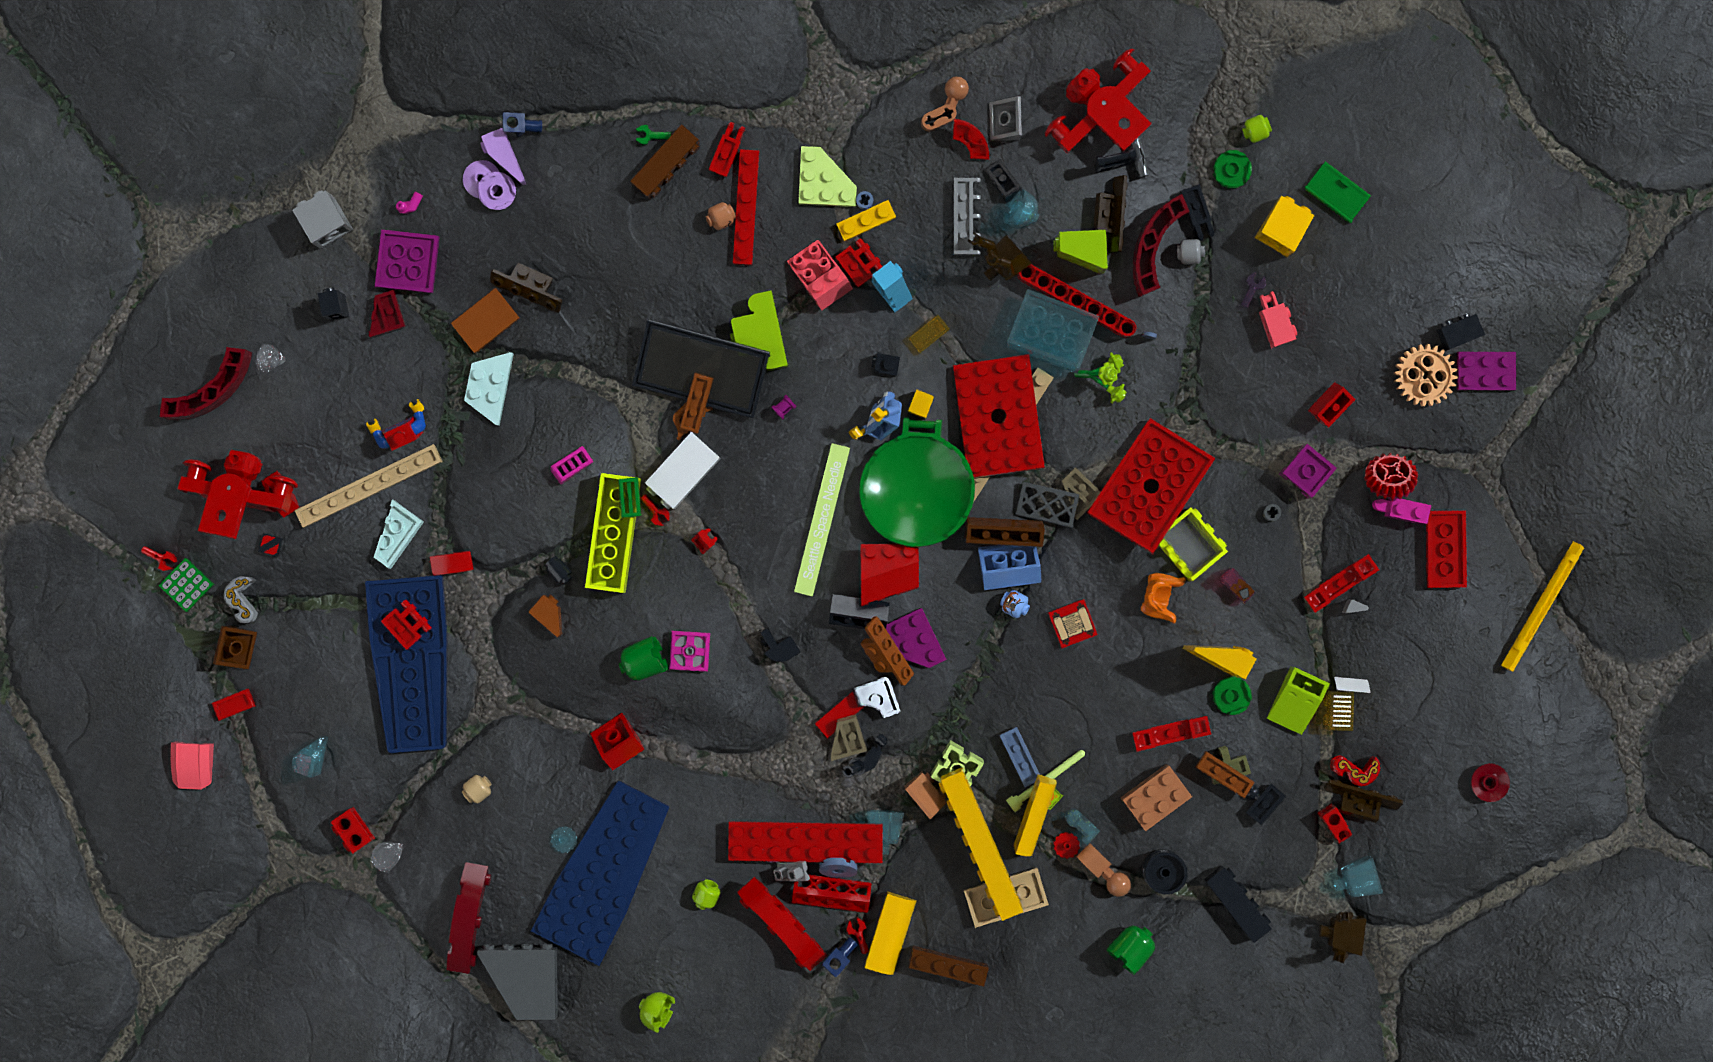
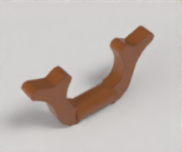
[673,403,713,440]

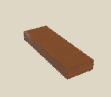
[679,373,714,434]
[1195,751,1255,798]

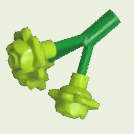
[1074,352,1127,404]

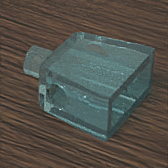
[867,809,904,854]
[1333,856,1383,897]

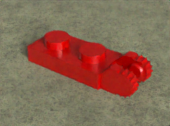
[709,122,745,178]

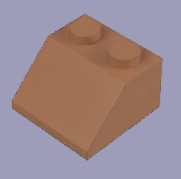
[904,771,947,819]

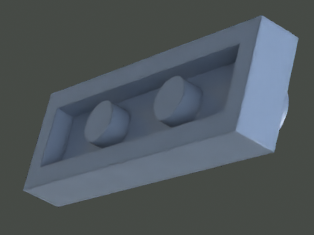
[999,727,1040,787]

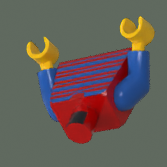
[366,399,426,451]

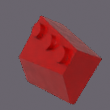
[861,544,919,607]

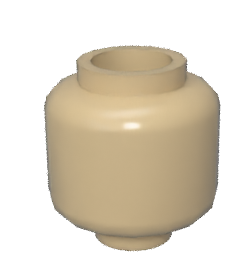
[462,775,492,803]

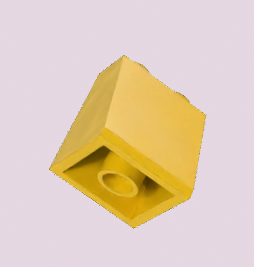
[1255,196,1314,257]

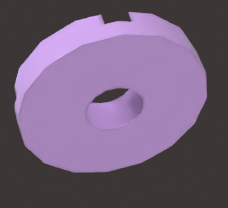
[477,171,516,210]

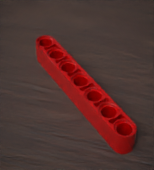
[1017,264,1136,338]

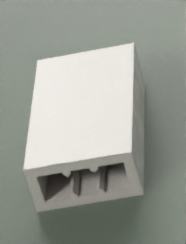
[645,432,721,509]

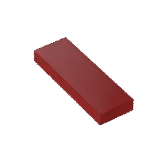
[815,691,865,738]

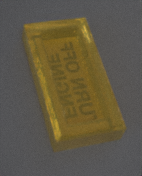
[908,315,950,353]

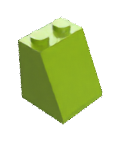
[1053,230,1108,274]

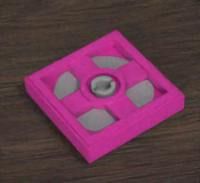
[669,631,710,672]

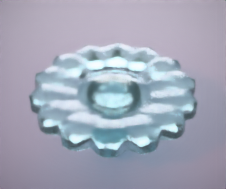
[551,826,577,853]

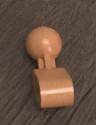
[921,76,969,132]
[1076,843,1131,897]

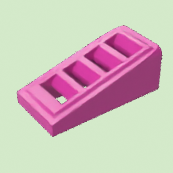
[550,446,594,484]

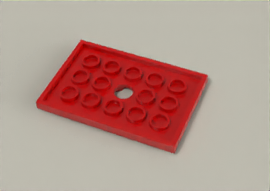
[953,354,1045,478]
[1087,418,1215,555]

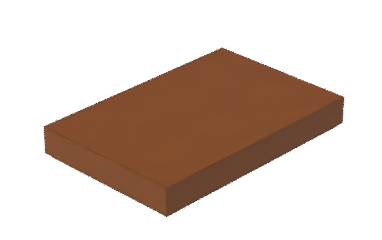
[451,288,520,354]

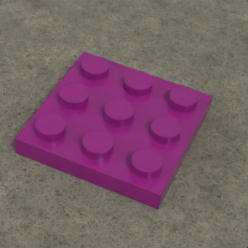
[375,229,440,294]

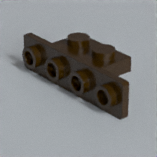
[1093,175,1128,253]
[490,263,562,313]
[1324,780,1403,823]

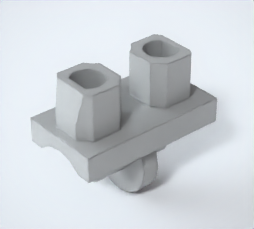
[773,861,810,881]

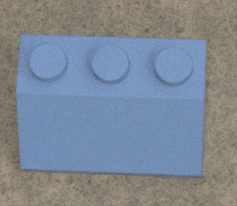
[978,545,1041,590]

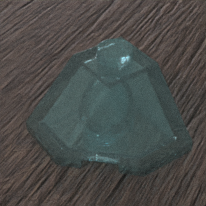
[292,736,328,778]

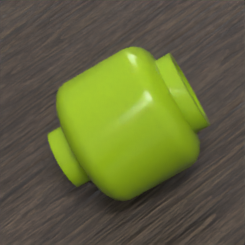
[1242,115,1272,143]
[692,879,720,910]

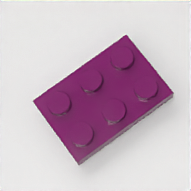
[1457,352,1516,391]

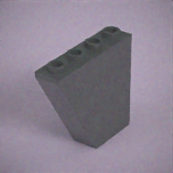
[477,944,558,1020]

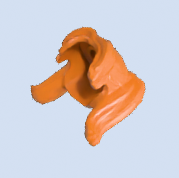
[1141,573,1186,624]

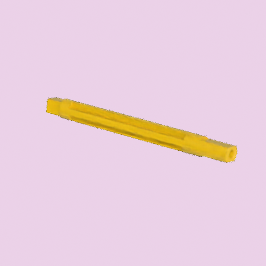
[1501,541,1584,672]

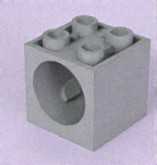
[292,190,353,249]

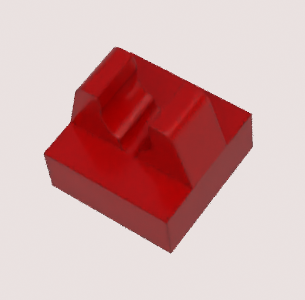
[691,528,717,554]

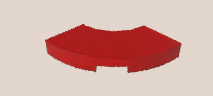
[953,119,989,160]

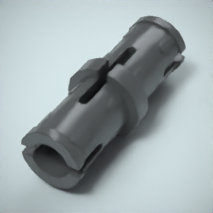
[1130,138,1150,178]

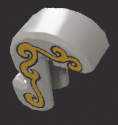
[223,576,258,624]

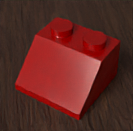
[590,713,645,770]

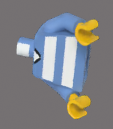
[848,392,902,441]

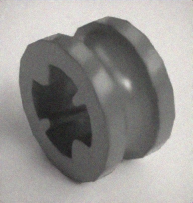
[1263,504,1281,522]

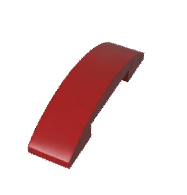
[1304,554,1379,613]
[1132,715,1211,752]

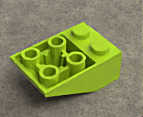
[1266,666,1330,735]

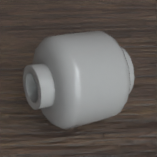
[1177,239,1205,265]

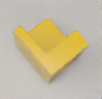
[908,390,934,419]

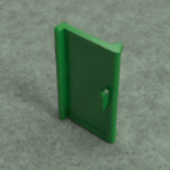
[1304,161,1371,223]

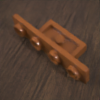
[860,616,914,686]

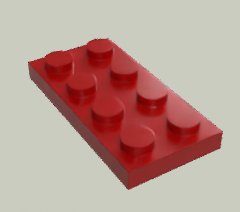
[1426,511,1467,588]

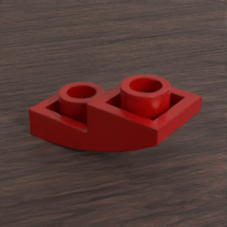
[430,551,473,575]

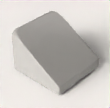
[1342,599,1369,613]

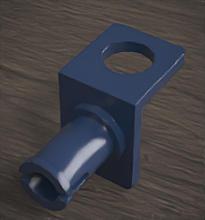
[502,112,542,137]
[822,937,858,977]

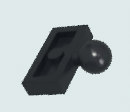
[1246,784,1286,826]

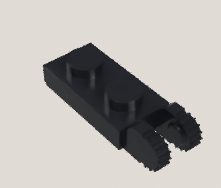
[1180,184,1214,241]

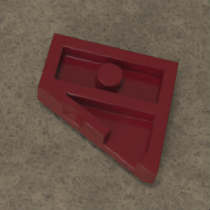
[369,290,406,338]

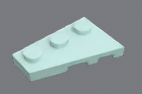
[374,500,424,569]

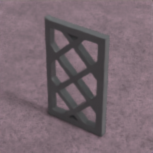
[1015,482,1080,528]

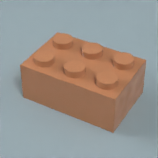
[1121,764,1192,831]

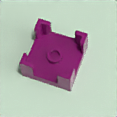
[1279,444,1337,498]

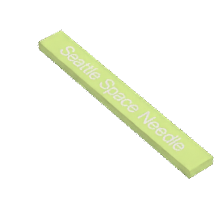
[794,443,850,596]

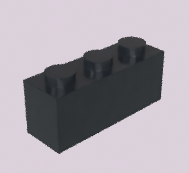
[829,594,890,629]

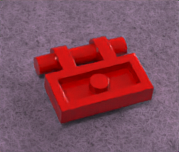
[835,238,883,288]
[381,600,432,650]

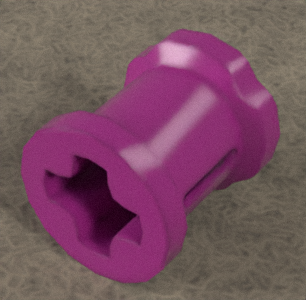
[771,395,796,420]

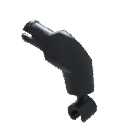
[842,734,888,778]

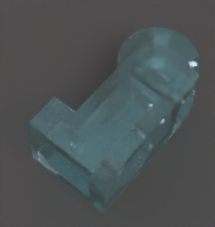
[1065,809,1100,845]

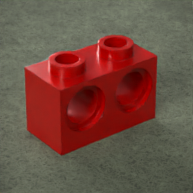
[331,807,375,854]

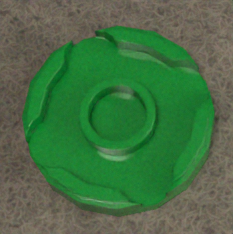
[1213,150,1252,189]
[1213,676,1252,715]

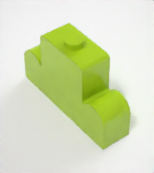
[730,291,788,371]

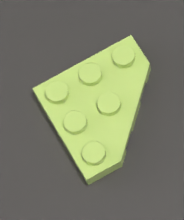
[799,146,857,207]

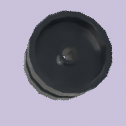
[1142,849,1188,895]

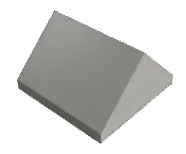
[989,96,1022,141]

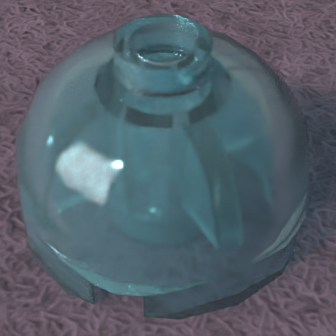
[1003,189,1039,229]

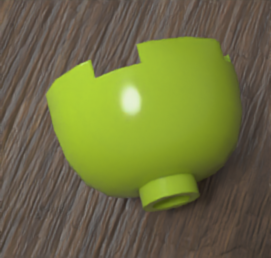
[639,992,675,1033]

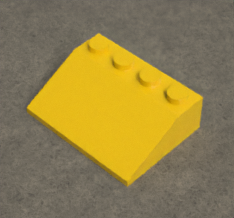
[1182,645,1257,679]

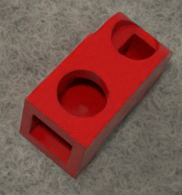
[1317,803,1352,844]

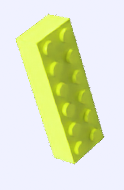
[585,473,641,593]

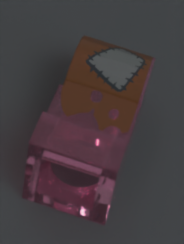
[1218,568,1255,604]

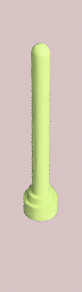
[1006,750,1085,812]

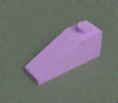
[480,128,526,185]

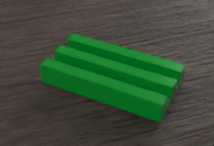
[618,477,642,518]

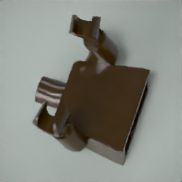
[968,232,1031,281]
[1319,911,1366,964]

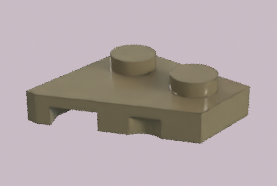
[1062,467,1101,520]
[831,714,867,761]

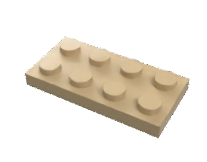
[964,867,1049,928]

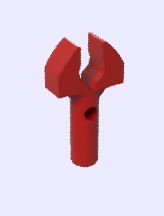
[641,494,670,526]
[141,546,177,571]
[847,917,869,954]

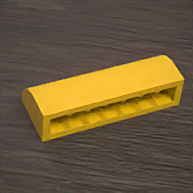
[1014,774,1057,856]
[865,891,917,975]

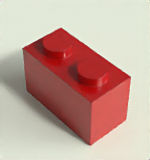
[1308,382,1356,428]

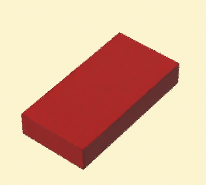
[212,688,256,721]

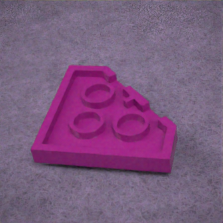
[886,608,947,668]

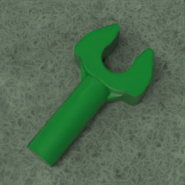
[636,125,672,145]

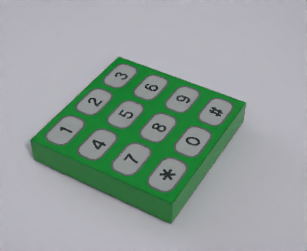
[159,558,215,612]

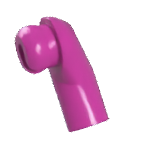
[396,192,423,214]

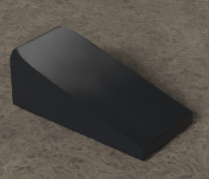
[984,159,1022,203]

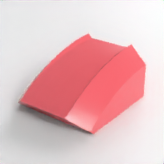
[171,741,214,790]

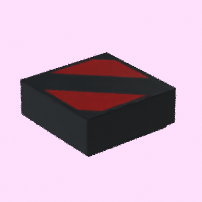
[258,533,283,557]

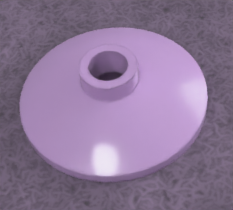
[463,160,500,198]

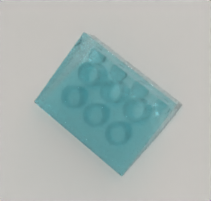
[1006,289,1099,374]

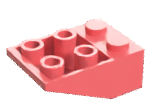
[787,240,853,311]

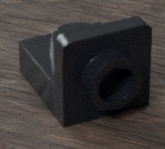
[871,352,900,376]

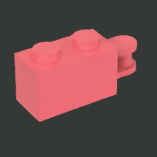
[1259,291,1297,349]

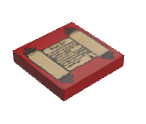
[1048,599,1098,648]

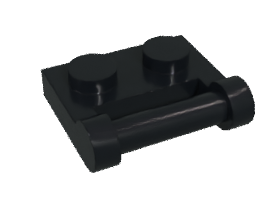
[1094,147,1137,173]

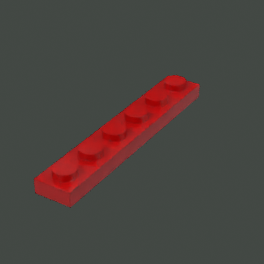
[733,149,759,266]

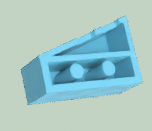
[872,261,913,312]

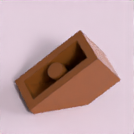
[529,594,562,637]

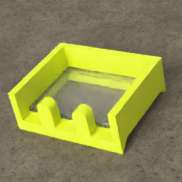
[1159,507,1228,582]

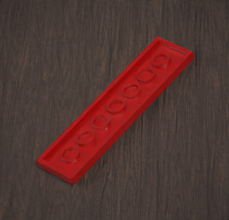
[728,821,883,863]

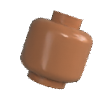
[706,202,736,230]

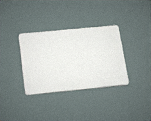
[1334,677,1371,693]

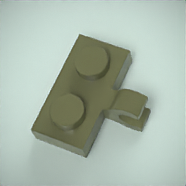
[1211,746,1251,785]

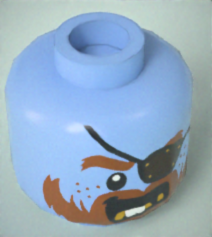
[1000,590,1030,618]

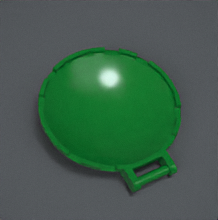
[860,418,975,547]

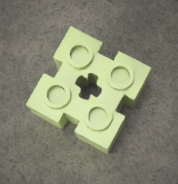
[931,740,984,786]

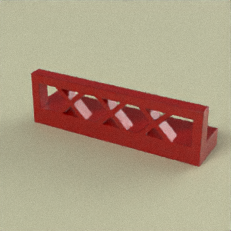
[792,875,872,913]

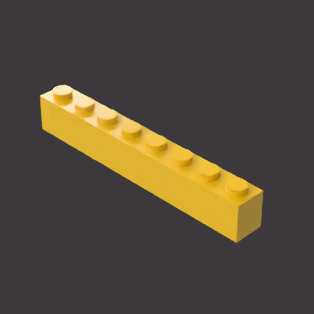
[939,767,1023,921]

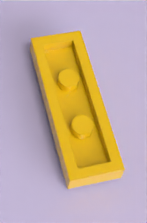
[836,200,896,242]

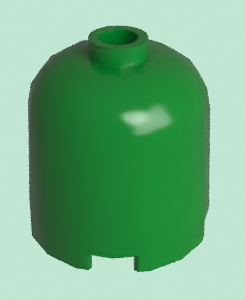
[619,636,668,681]
[1106,925,1155,975]

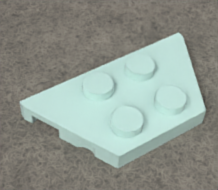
[464,353,514,426]

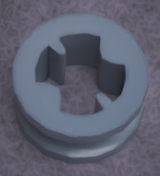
[856,191,873,210]

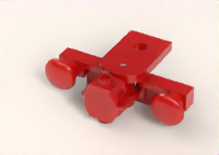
[1045,49,1152,154]
[178,450,298,539]

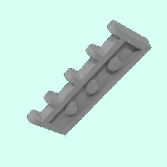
[954,178,981,255]

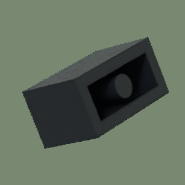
[318,288,349,320]
[1436,313,1485,351]

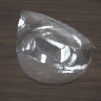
[257,344,286,372]
[371,842,403,872]

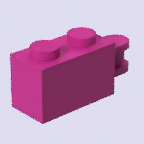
[1372,498,1431,525]

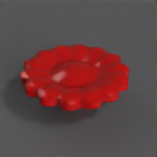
[1053,832,1080,859]

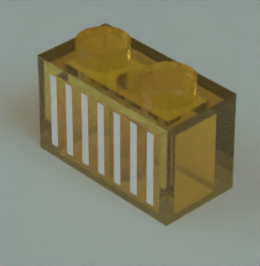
[1323,691,1354,731]

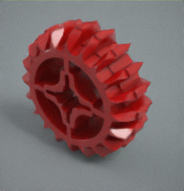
[1364,452,1418,501]

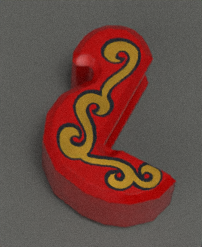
[1330,756,1380,787]

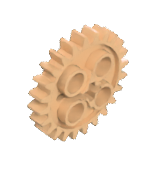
[1393,344,1458,407]

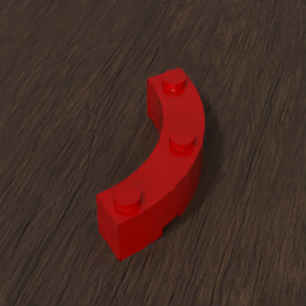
[737,877,828,971]

